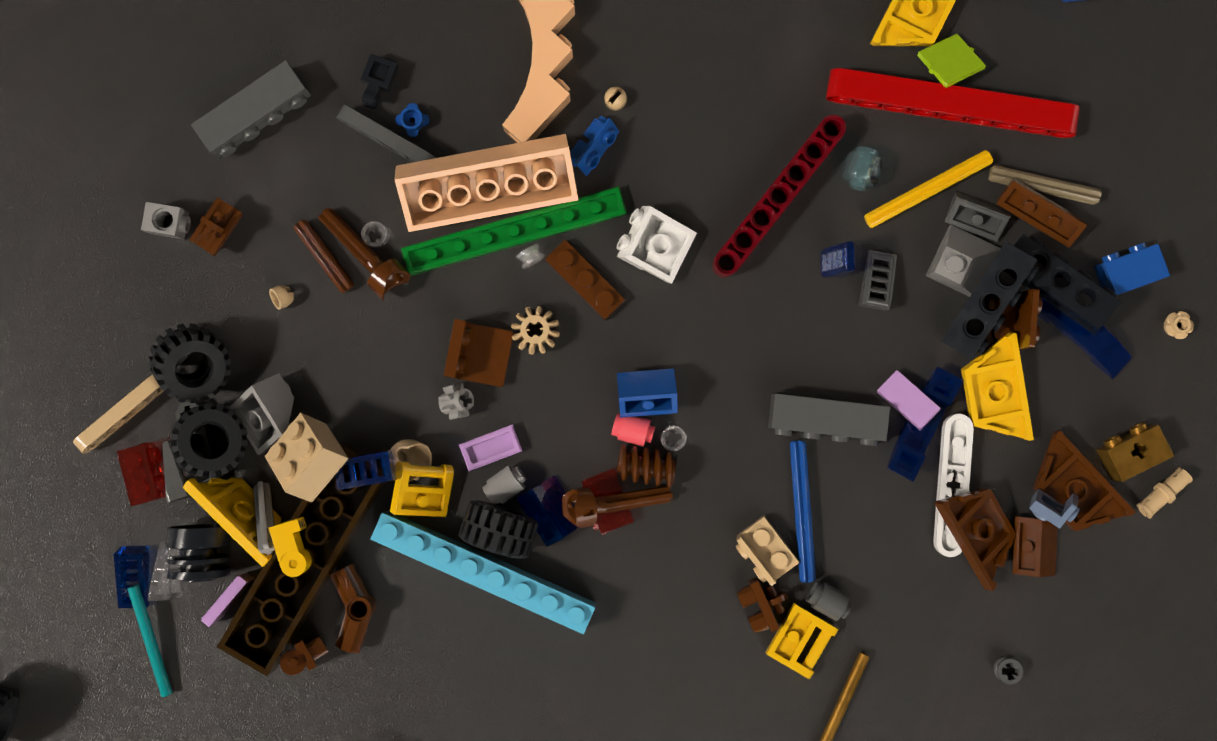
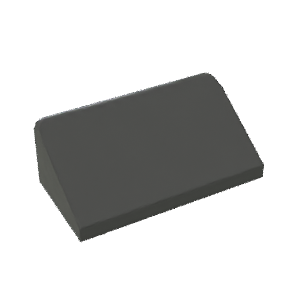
[944,191,1010,242]

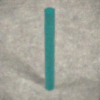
[127,584,173,697]

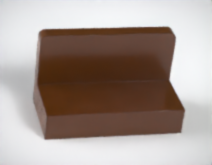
[1013,516,1058,577]

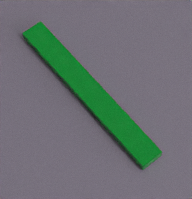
[401,187,627,276]

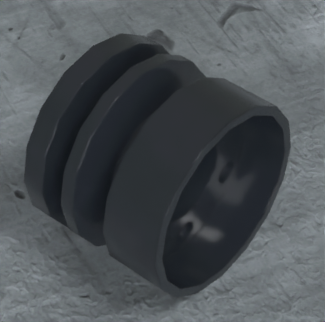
[167,524,231,582]

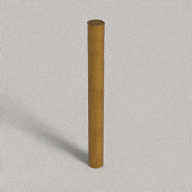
[819,652,870,741]

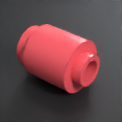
[611,413,655,447]

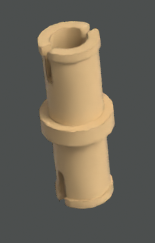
[1136,467,1193,519]

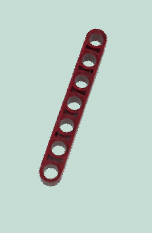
[712,115,846,278]

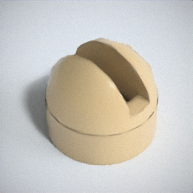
[604,87,627,111]
[269,285,294,310]

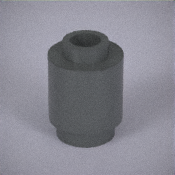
[806,581,852,621]

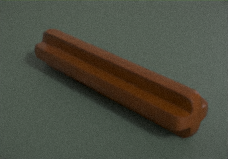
[293,219,354,293]

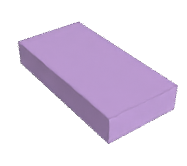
[877,370,940,430]
[459,424,523,471]
[201,572,255,627]

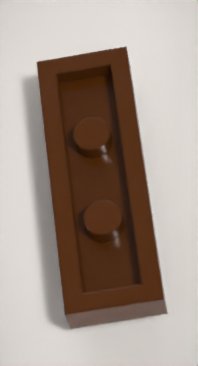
[996,177,1087,248]
[545,240,625,320]

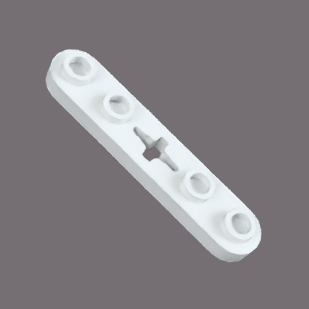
[933,414,974,557]

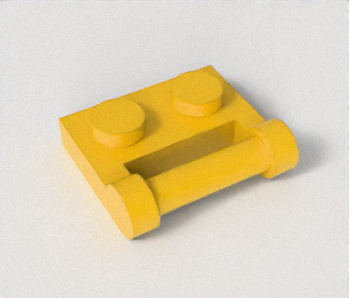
[390,461,454,517]
[765,603,839,679]

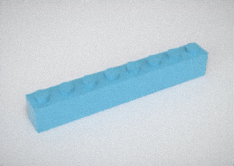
[370,510,596,635]

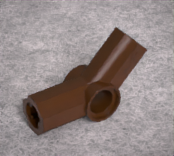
[330,563,377,654]

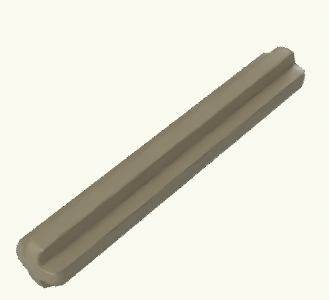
[988,165,1102,205]

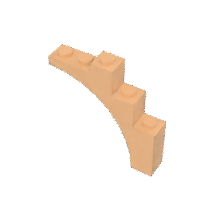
[502,0,575,143]

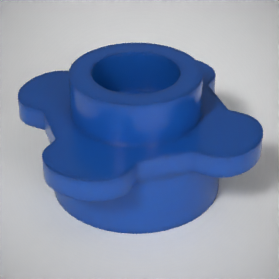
[395,103,430,137]

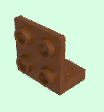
[985,289,1043,350]
[443,319,514,387]

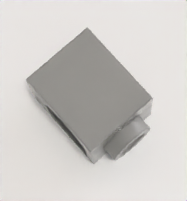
[141,202,191,240]

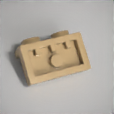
[736,515,799,586]

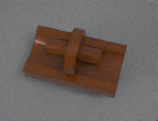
[189,197,243,257]
[736,577,788,633]
[280,637,328,675]

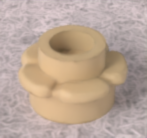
[1164,311,1194,339]

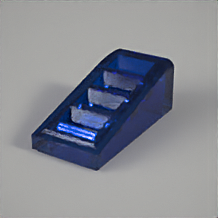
[821,241,855,278]
[335,450,397,490]
[113,546,149,608]

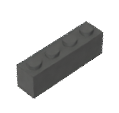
[191,60,312,159]
[768,394,890,446]

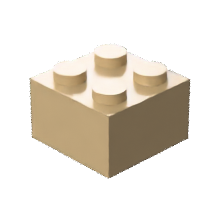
[265,413,349,502]

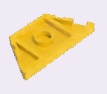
[870,0,956,46]
[961,332,1034,441]
[182,478,282,567]

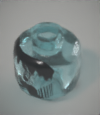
[842,147,883,191]

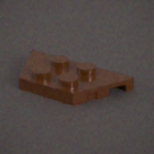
[1033,430,1136,531]
[934,488,1016,591]

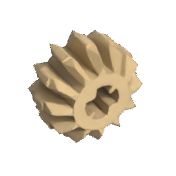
[511,306,560,355]

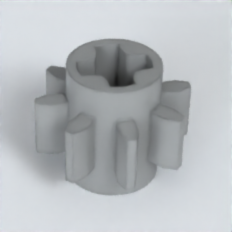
[438,383,474,420]

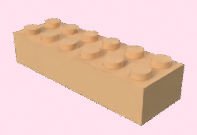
[395,134,578,232]

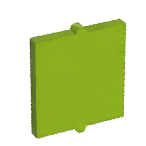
[917,34,986,88]

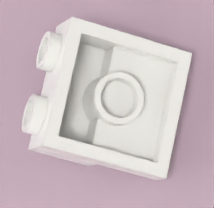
[617,206,697,284]

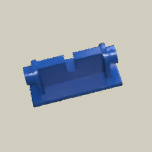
[570,115,620,176]

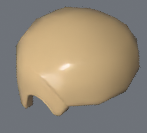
[386,439,432,482]

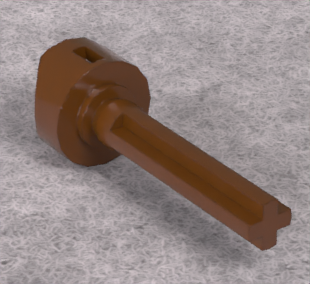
[318,208,411,301]
[562,486,673,528]

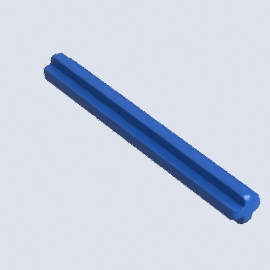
[790,440,816,583]

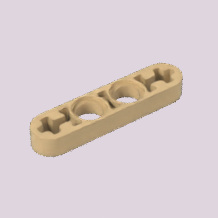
[73,375,164,454]

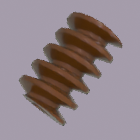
[616,444,677,488]

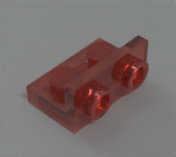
[117,442,166,506]
[580,468,634,536]

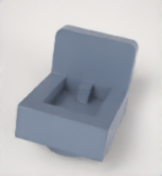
[1029,489,1080,528]

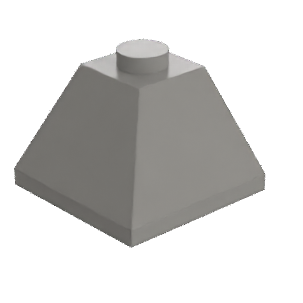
[926,225,1001,297]
[229,373,294,456]

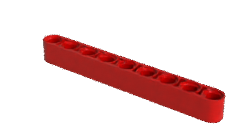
[826,68,1080,138]

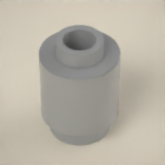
[482,465,527,505]

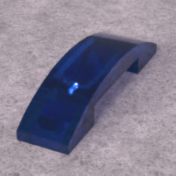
[1038,299,1132,379]
[887,367,963,482]

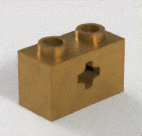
[1096,422,1174,482]

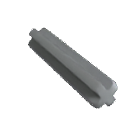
[253,481,275,555]

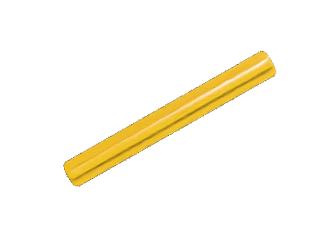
[864,150,993,228]

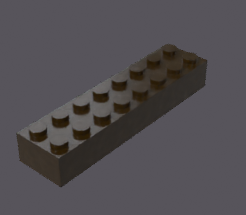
[217,442,390,676]

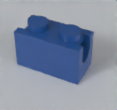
[1093,242,1170,295]
[617,368,678,418]

